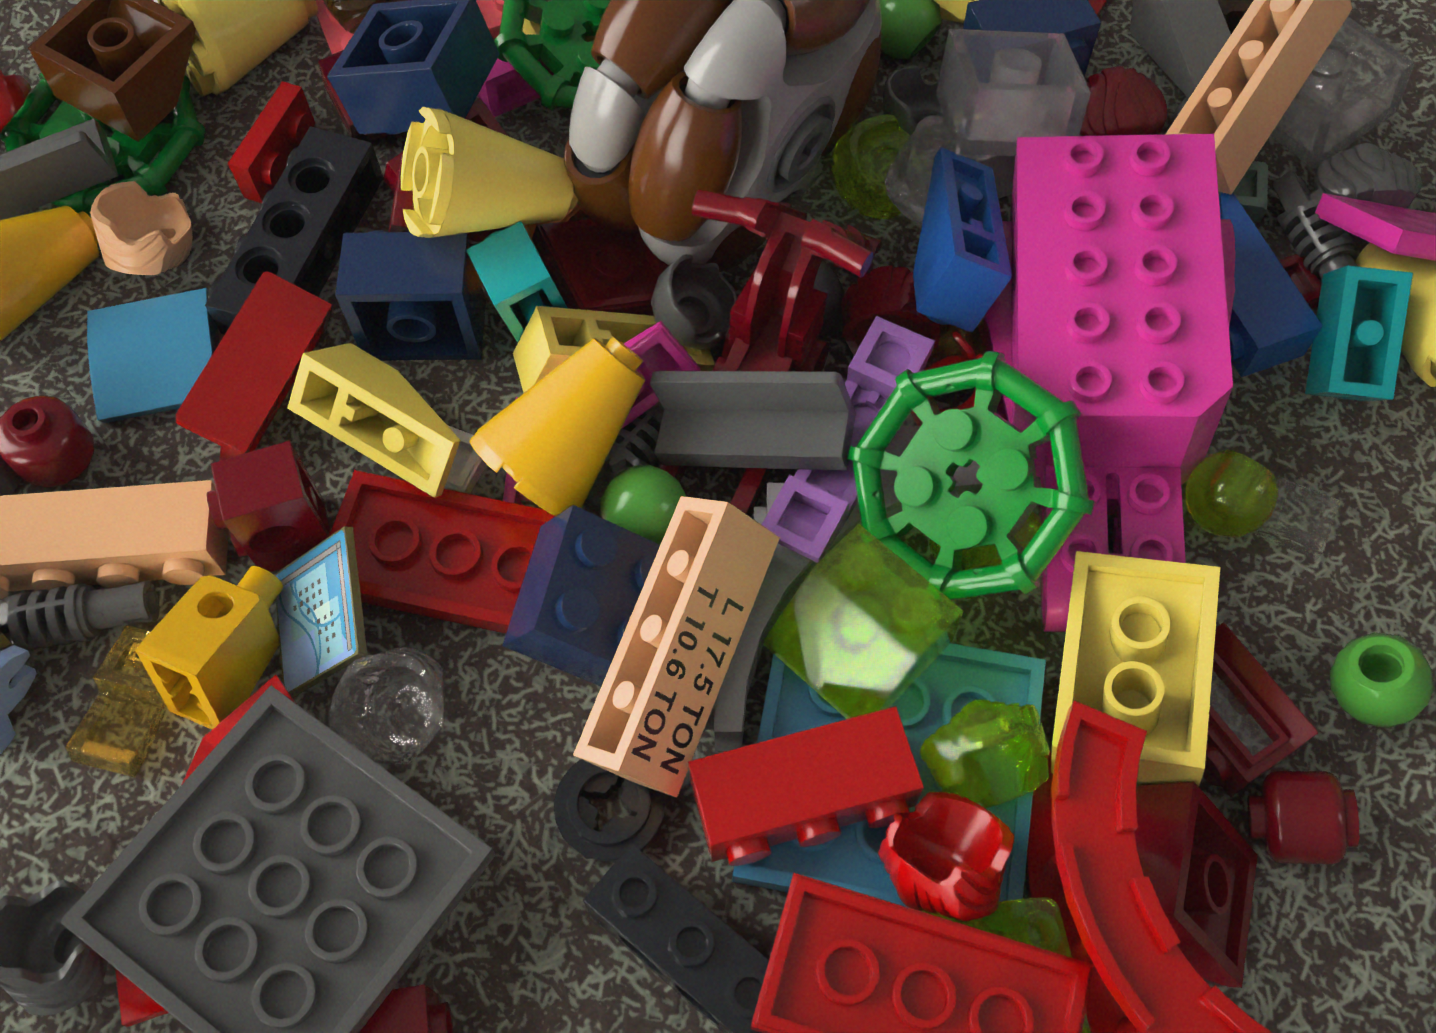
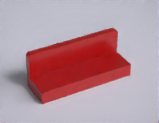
[176,272,332,461]

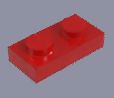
[227,81,315,203]

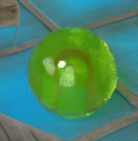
[1184,449,1279,538]

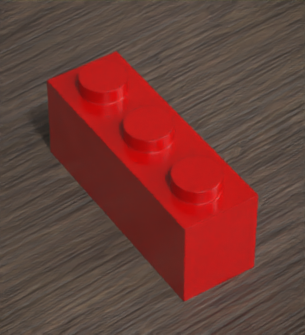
[688,706,924,866]

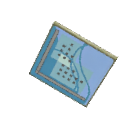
[274,526,367,697]

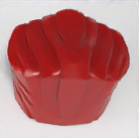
[878,792,1014,921]

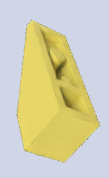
[513,306,715,393]
[287,343,461,498]

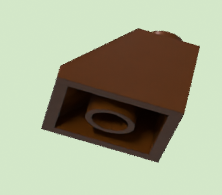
[28,0,196,142]

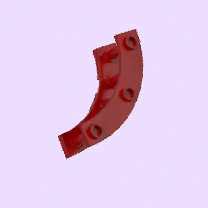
[1025,700,1273,1033]

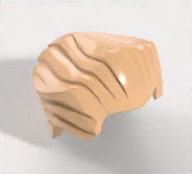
[90,181,192,275]

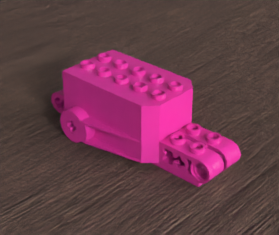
[979,134,1235,632]

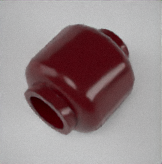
[0,395,95,488]
[1248,771,1359,865]

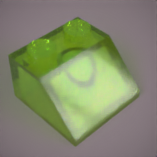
[764,523,964,719]

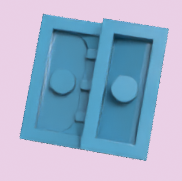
[87,288,220,423]

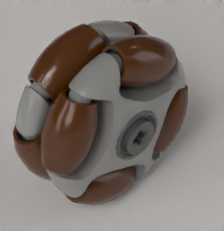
[564,0,882,273]

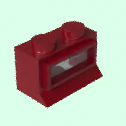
[1203,622,1319,797]

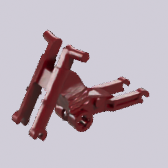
[658,189,882,517]

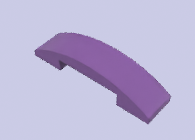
[762,316,935,563]

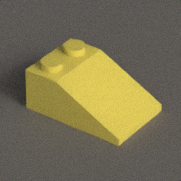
[1051,551,1220,786]

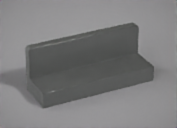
[0,119,119,220]
[650,371,856,470]

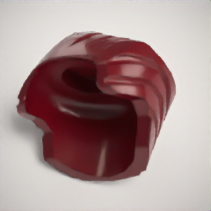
[1063,66,1167,136]
[841,265,943,355]

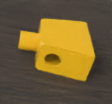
[135,566,283,729]

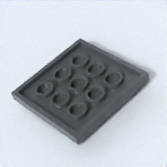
[60,685,496,1033]

